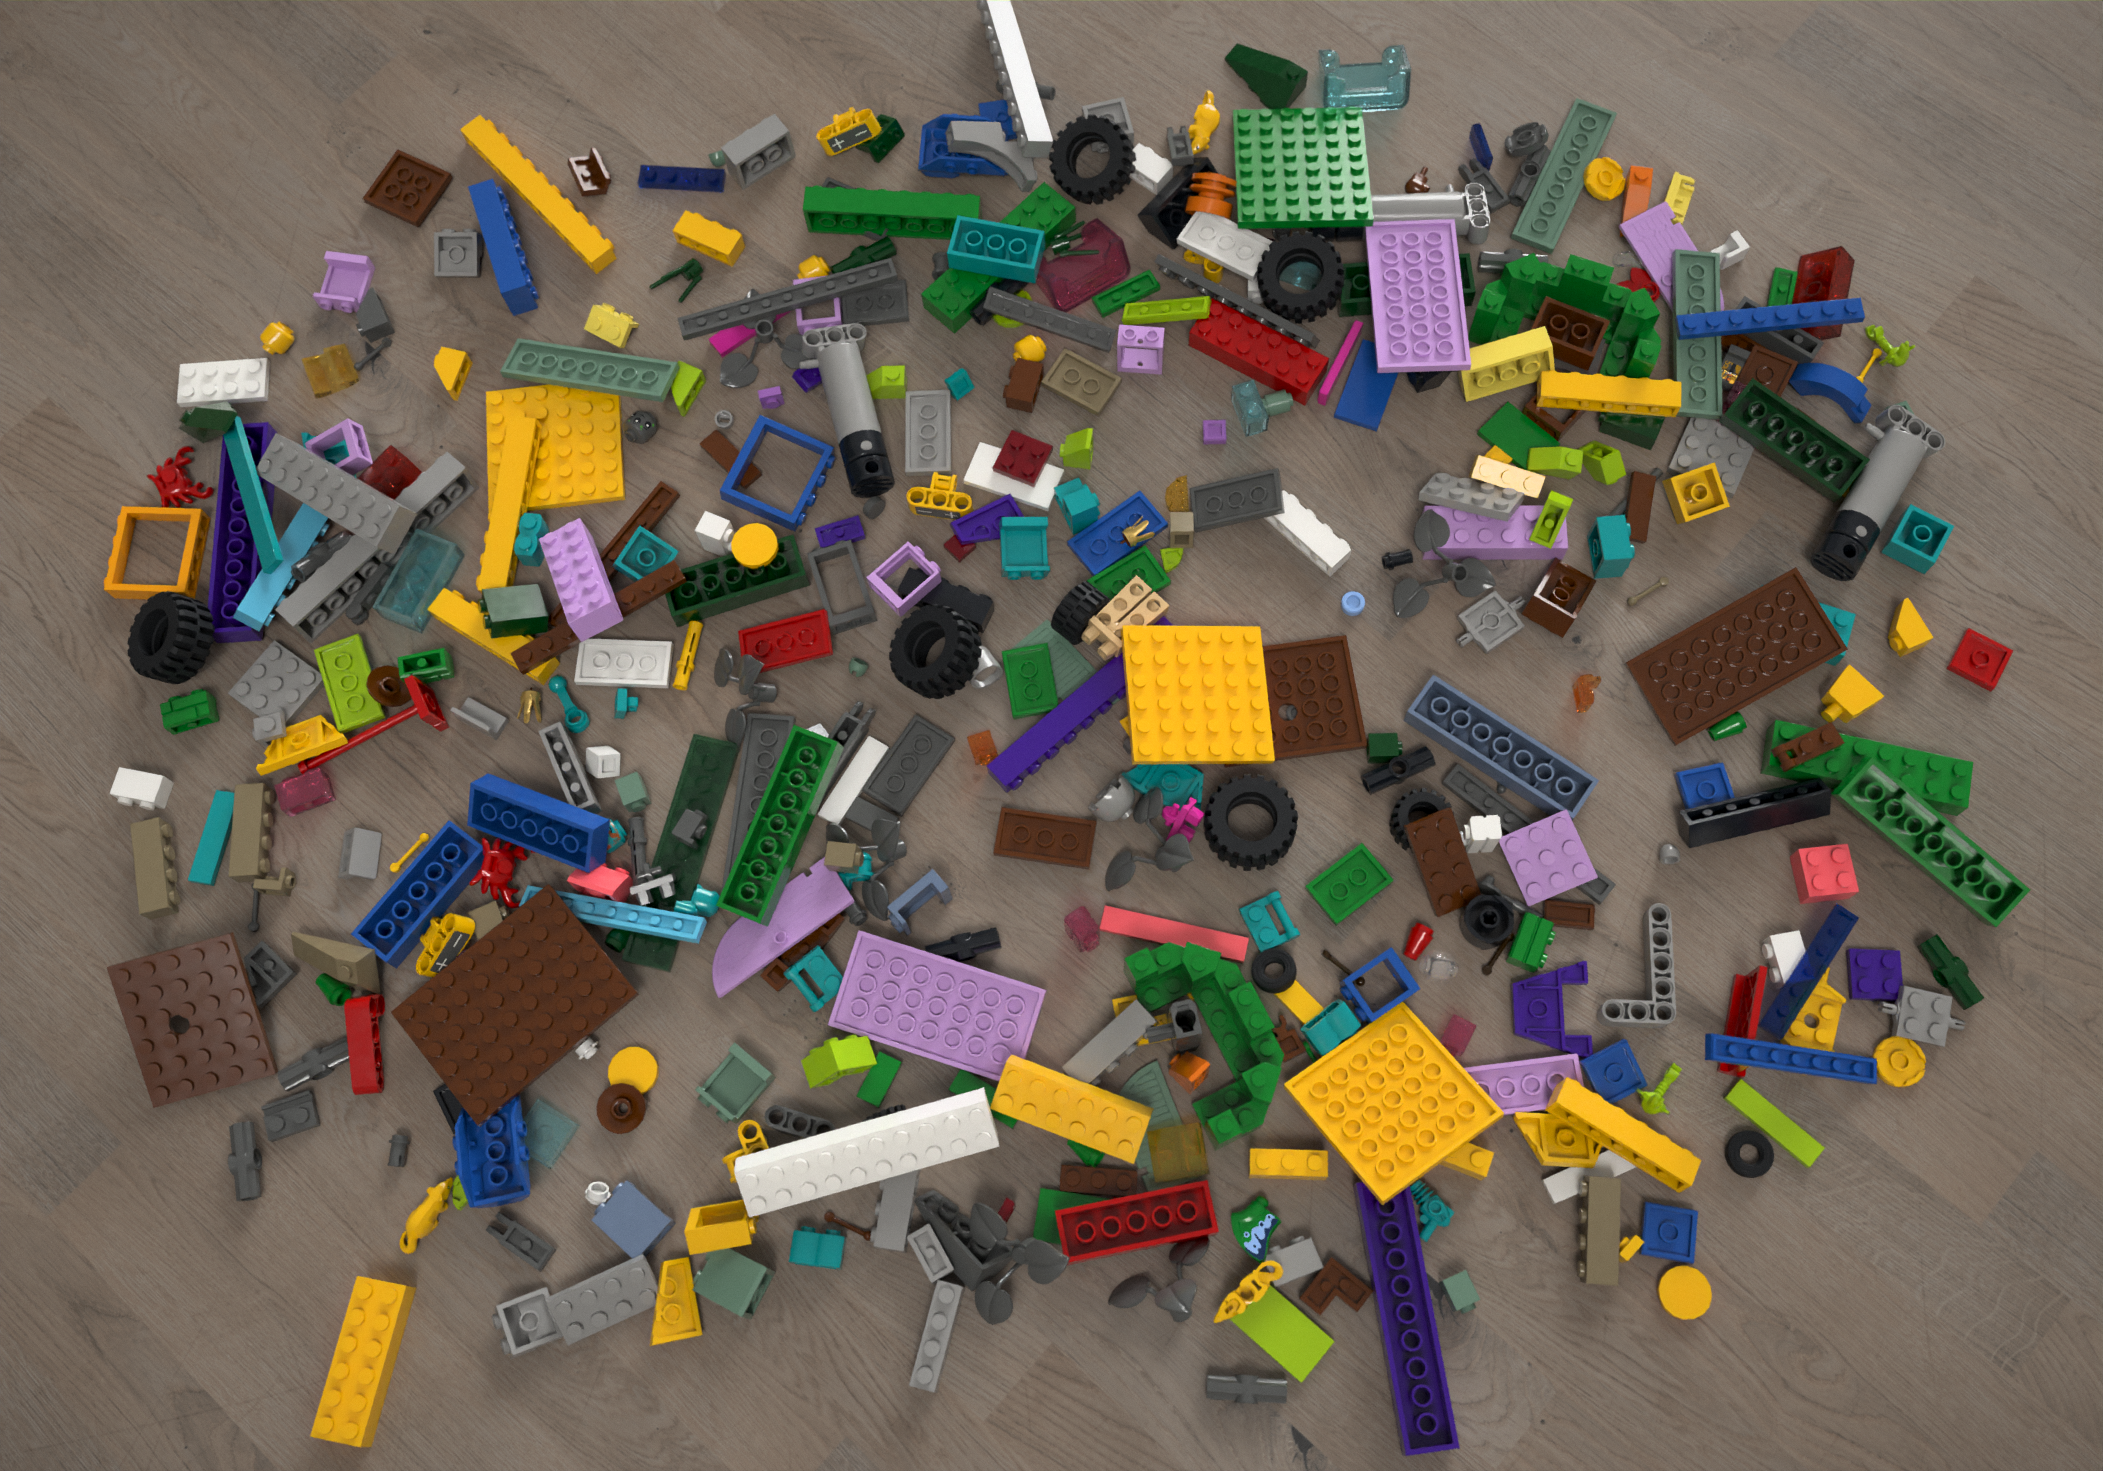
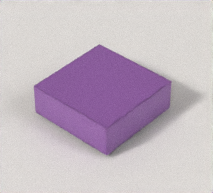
[1203,420,1226,444]

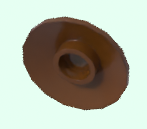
[366,665,411,707]
[596,1083,646,1134]

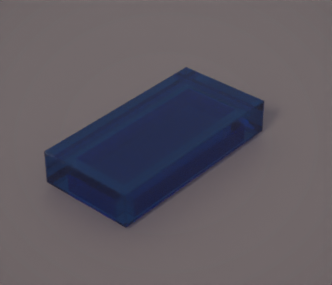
[1469,123,1493,171]

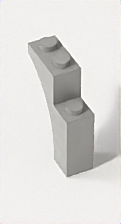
[945,121,1037,192]

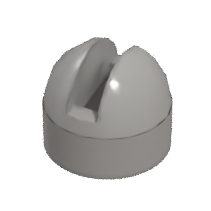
[715,410,734,429]
[1659,844,1680,864]

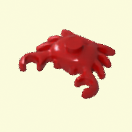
[146,446,214,508]
[469,838,536,908]

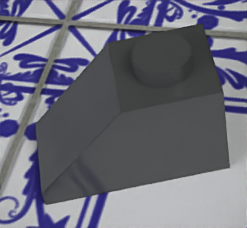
[356,287,395,343]

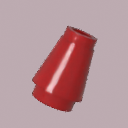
[1403,922,1434,961]

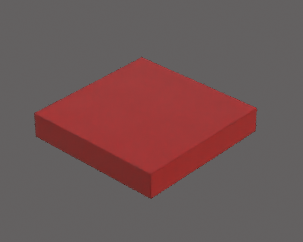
[1946,628,2013,692]

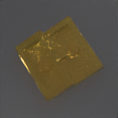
[302,344,359,399]
[1147,1123,1210,1183]

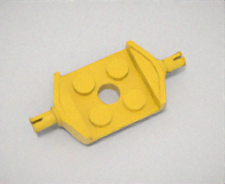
[1780,965,1846,1075]

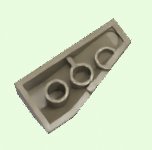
[291,932,380,994]

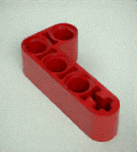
[344,994,385,1095]

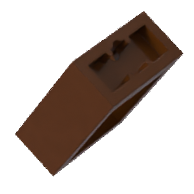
[1522,369,1586,441]

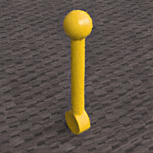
[1856,348,1882,383]
[390,833,429,873]

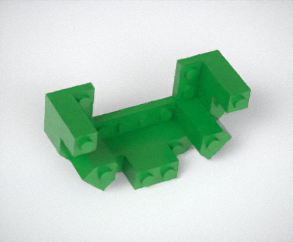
[1468,253,1662,379]
[1124,942,1284,1151]

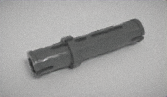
[628,817,648,886]

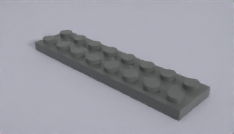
[1155,254,1320,348]
[721,713,796,893]

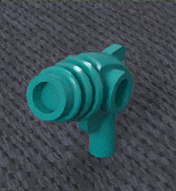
[1410,1179,1454,1242]

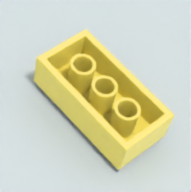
[1457,326,1555,402]

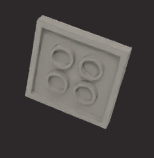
[1666,417,1755,498]
[228,640,324,727]

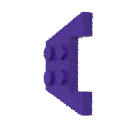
[1511,961,1593,1059]

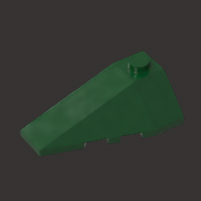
[1225,43,1308,109]
[179,401,238,443]

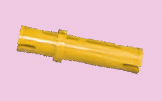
[673,621,704,691]

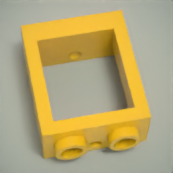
[684,1199,759,1255]

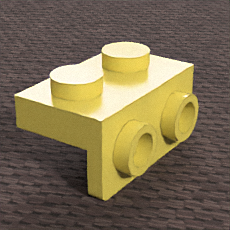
[584,303,639,348]

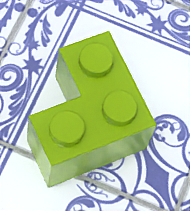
[801,1034,877,1089]

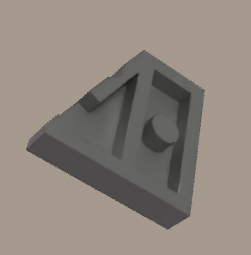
[243,941,297,1008]

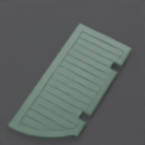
[1010,619,1120,705]
[1119,1061,1203,1192]

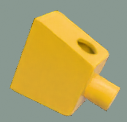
[1821,664,1884,723]

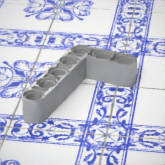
[1597,903,1676,1028]

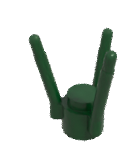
[1050,221,1099,258]
[649,258,703,303]

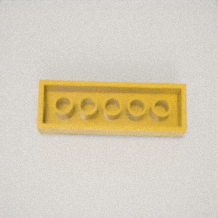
[990,1054,1153,1164]
[310,1276,416,1447]

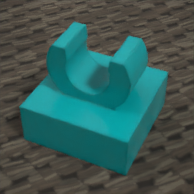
[945,368,975,401]
[614,688,638,719]

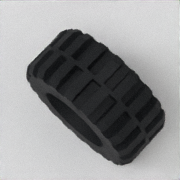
[1049,114,1136,205]
[1257,231,1344,324]
[127,591,215,685]
[889,604,982,699]
[1204,774,1298,871]

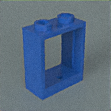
[1339,947,1420,1024]

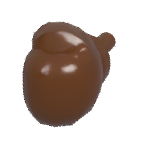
[1405,167,1430,193]

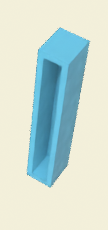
[233,503,330,631]

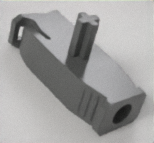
[1146,999,1202,1054]

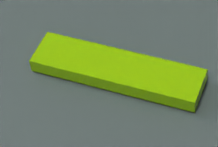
[1122,296,1212,325]
[1723,1079,1825,1168]

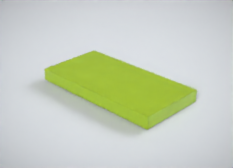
[314,634,386,734]
[1229,1271,1335,1383]

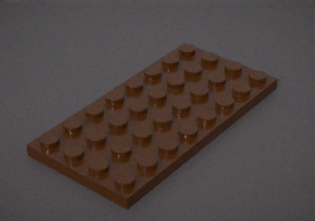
[1625,567,1848,746]

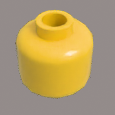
[797,255,831,279]
[260,321,295,355]
[1012,334,1047,362]

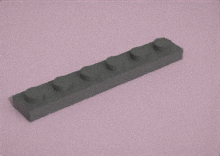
[982,287,1117,353]

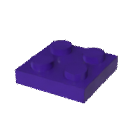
[1846,948,1903,1002]

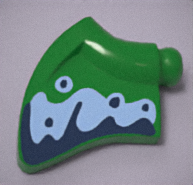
[1231,1195,1281,1263]

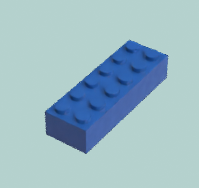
[468,179,539,316]
[467,773,610,873]
[351,820,484,969]

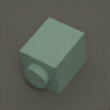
[614,772,652,812]
[1439,1270,1480,1314]

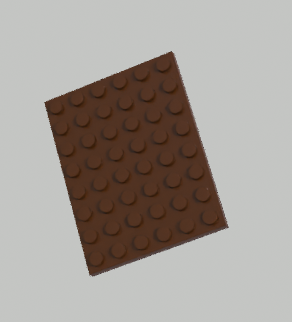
[391,884,639,1127]

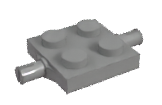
[1456,590,1526,654]
[1878,986,1965,1047]

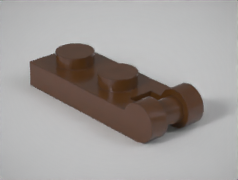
[1771,722,1844,772]

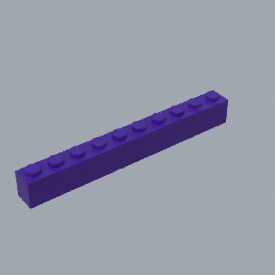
[987,616,1173,793]

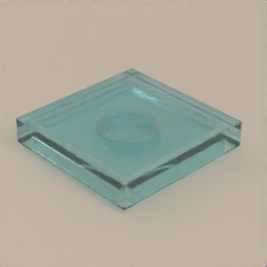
[523,1099,580,1169]

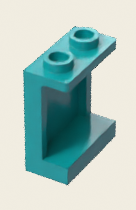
[999,517,1050,580]

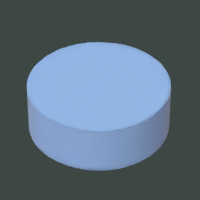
[1341,591,1365,616]

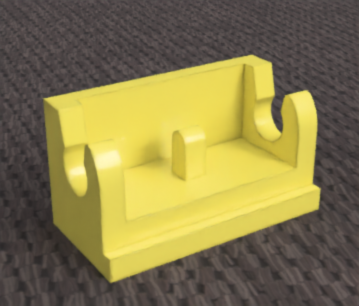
[1664,172,1695,225]

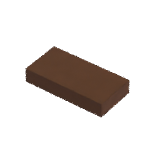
[1543,900,1595,930]

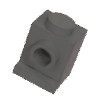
[671,808,708,851]

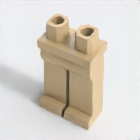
[1081,575,1170,661]

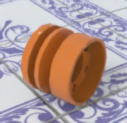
[1185,172,1237,220]

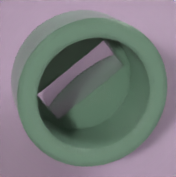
[708,150,726,167]
[848,657,869,677]

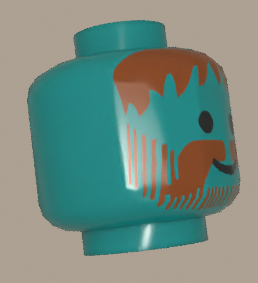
[606,818,628,854]

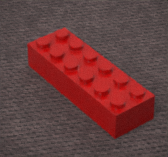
[1189,298,1329,406]
[1055,1180,1219,1266]

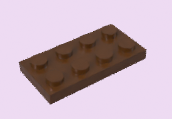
[993,807,1097,870]
[1403,808,1481,917]

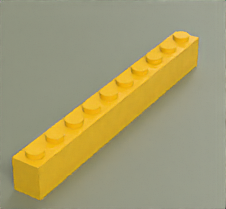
[460,115,616,274]

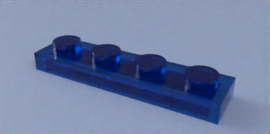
[638,165,726,193]

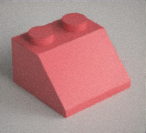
[567,863,633,903]

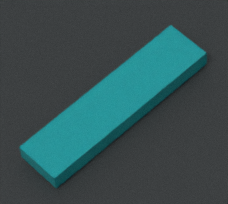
[188,790,234,886]

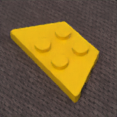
[256,715,348,776]
[1513,1112,1603,1168]

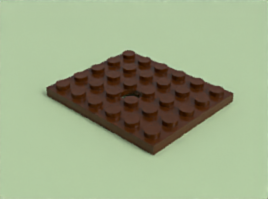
[1224,635,1367,768]
[107,932,278,1108]

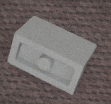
[450,697,509,740]
[338,827,382,880]
[907,1224,955,1285]

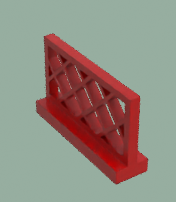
[1717,965,1768,1078]

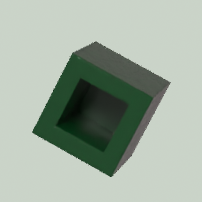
[1366,733,1403,764]

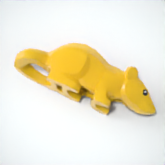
[1188,91,1220,155]
[400,1177,453,1254]
[1213,1260,1284,1323]

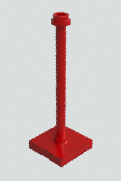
[298,675,449,776]

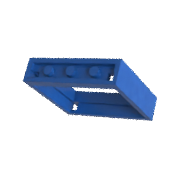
[719,415,836,532]

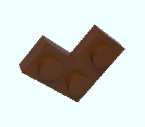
[1299,1257,1373,1316]

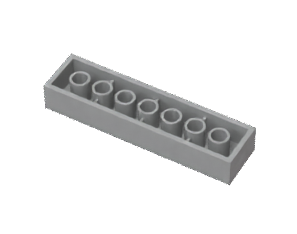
[256,433,417,555]

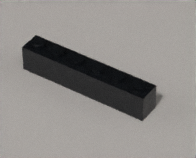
[1679,778,1831,848]

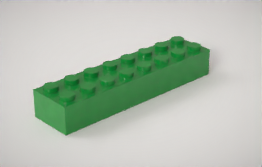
[921,182,1076,334]
[803,185,983,240]
[1761,720,1973,816]
[716,725,844,927]
[1831,757,2031,927]

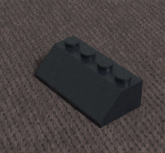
[1137,157,1229,249]

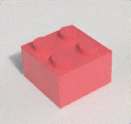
[1790,844,1859,904]

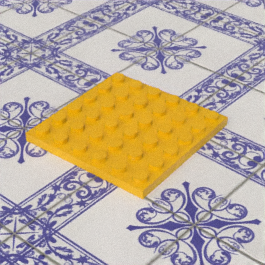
[486,384,625,511]
[1121,625,1275,764]
[1284,1001,1504,1205]

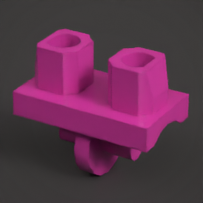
[1161,797,1205,843]

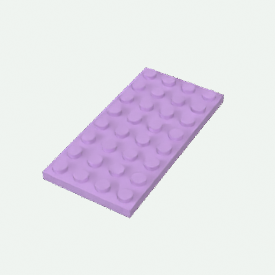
[1364,219,1471,373]
[828,930,1047,1081]

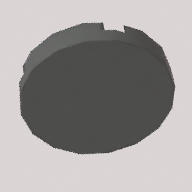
[1504,122,1549,157]

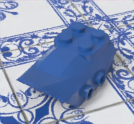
[918,114,1008,178]
[452,1095,530,1208]

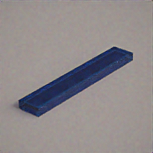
[1758,904,1859,1040]

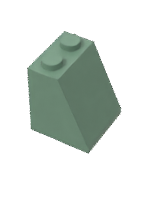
[693,1248,776,1320]

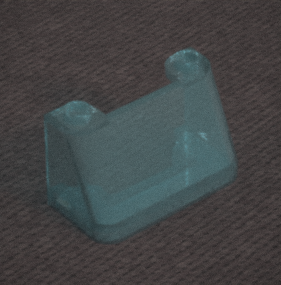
[1318,45,1411,112]

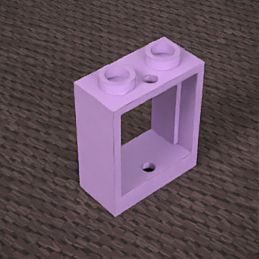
[793,276,843,335]
[1117,324,1164,375]
[305,418,373,476]
[866,542,942,617]

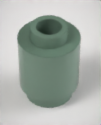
[1259,389,1294,417]

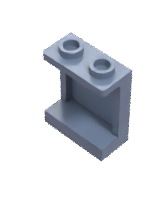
[887,869,952,936]
[592,1181,676,1259]

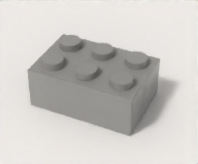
[721,114,796,190]

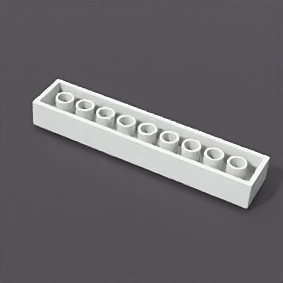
[734,1088,999,1218]

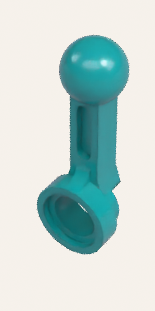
[548,675,590,733]

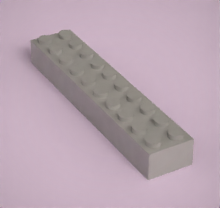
[275,452,479,643]

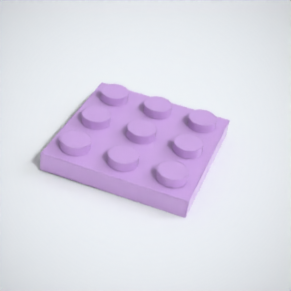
[1499,809,1598,906]

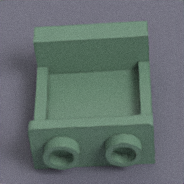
[695,1042,776,1124]

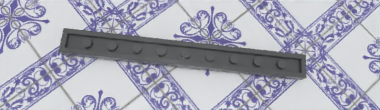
[677,258,898,341]

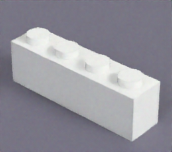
[1264,490,1351,577]

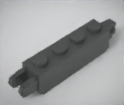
[819,701,876,807]

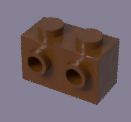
[1003,358,1044,413]

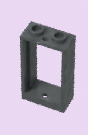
[807,540,877,635]

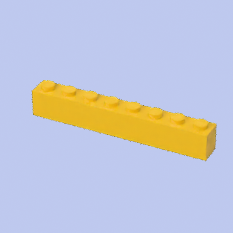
[476,415,542,593]

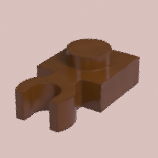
[1272,1015,1306,1064]

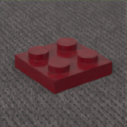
[993,430,1053,487]

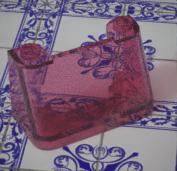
[1036,218,1131,313]

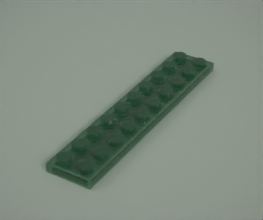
[622,734,740,973]

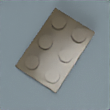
[1041,348,1122,417]

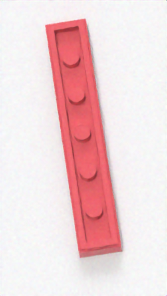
[1100,905,1249,963]

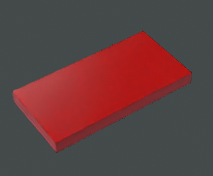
[738,609,833,673]

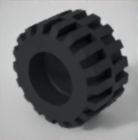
[1051,581,1110,645]
[1389,788,1454,853]

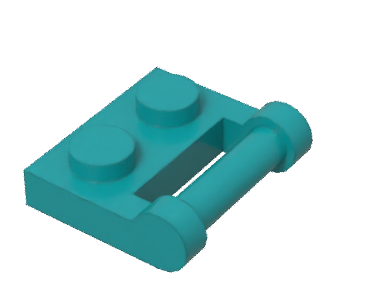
[1239,891,1301,953]
[783,945,843,1012]

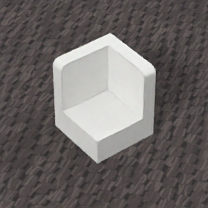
[1711,230,1750,270]
[586,746,620,778]

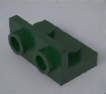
[855,114,905,163]

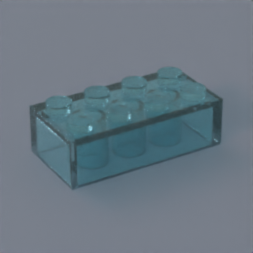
[373,529,465,634]

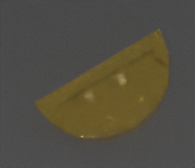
[1165,475,1189,512]

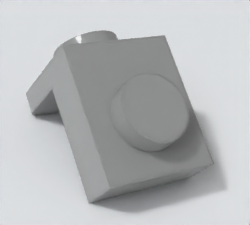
[252,712,287,747]

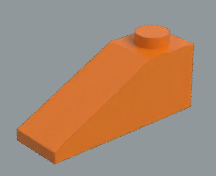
[1619,165,1653,237]
[1169,1052,1210,1094]

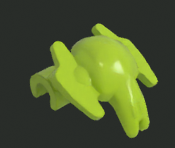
[1865,324,1916,367]
[1636,1063,1682,1115]

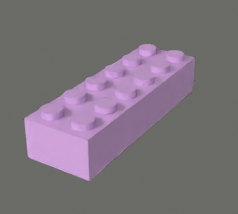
[1422,505,1568,560]
[539,518,624,642]

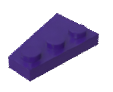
[950,494,1024,545]

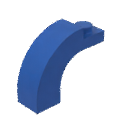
[1789,363,1872,423]

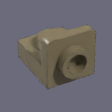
[253,867,296,897]

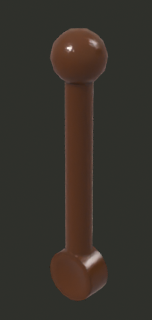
[824,1212,871,1241]

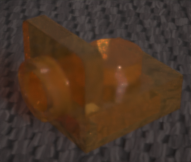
[1572,674,1602,713]
[967,730,998,766]

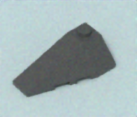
[914,1190,1013,1291]

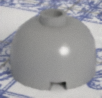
[1088,774,1135,822]

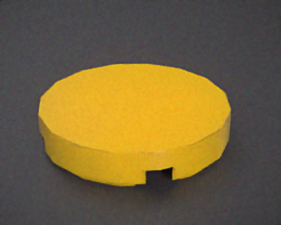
[1583,157,1626,201]
[731,523,778,569]
[1872,1036,1926,1088]
[608,1047,659,1095]
[1657,1266,1712,1320]

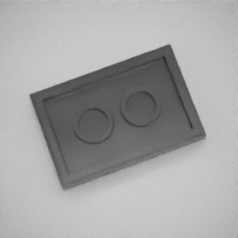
[841,279,909,326]

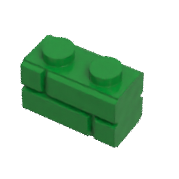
[398,648,455,684]
[160,689,219,735]
[1506,912,1556,973]

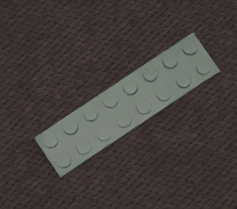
[1511,98,1617,254]
[1672,249,1723,420]
[500,338,679,402]

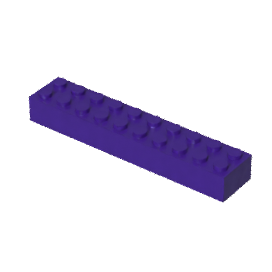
[208,422,278,643]
[1353,1182,1460,1456]

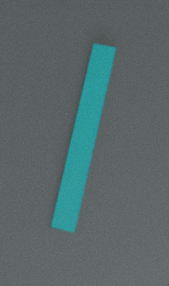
[223,416,284,574]

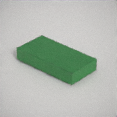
[857,1051,903,1108]

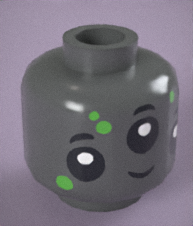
[623,410,657,444]

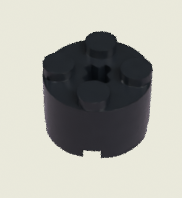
[1459,894,1514,950]

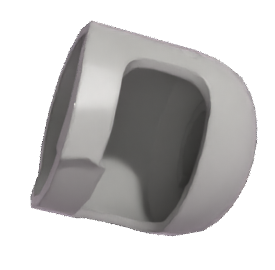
[969,646,1003,689]

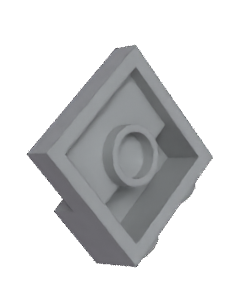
[1082,97,1134,153]
[434,229,483,278]
[491,1287,563,1359]

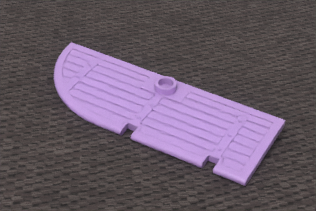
[1618,201,1724,312]
[712,857,855,998]

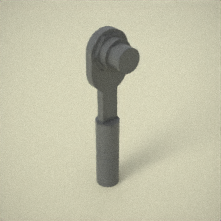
[1478,875,1543,918]

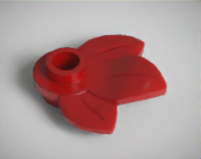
[1616,267,1660,302]

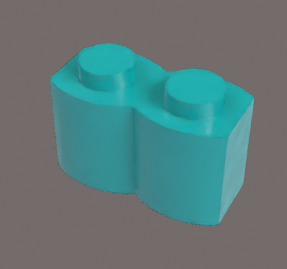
[514,513,549,567]
[1300,999,1361,1056]
[789,1226,846,1270]

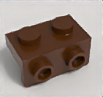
[567,148,611,197]

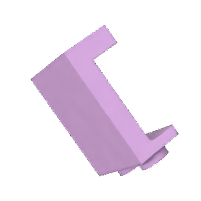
[313,251,375,313]

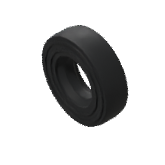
[1251,949,1297,994]
[1725,1131,1774,1178]

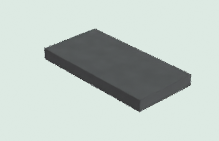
[1190,468,1285,533]
[862,714,955,817]

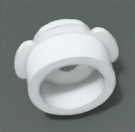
[575,1037,598,1060]
[585,1182,610,1205]

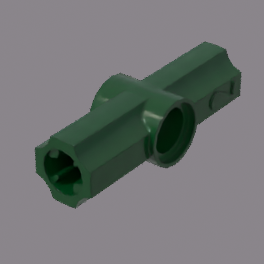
[830,236,897,274]
[1917,934,1984,1010]

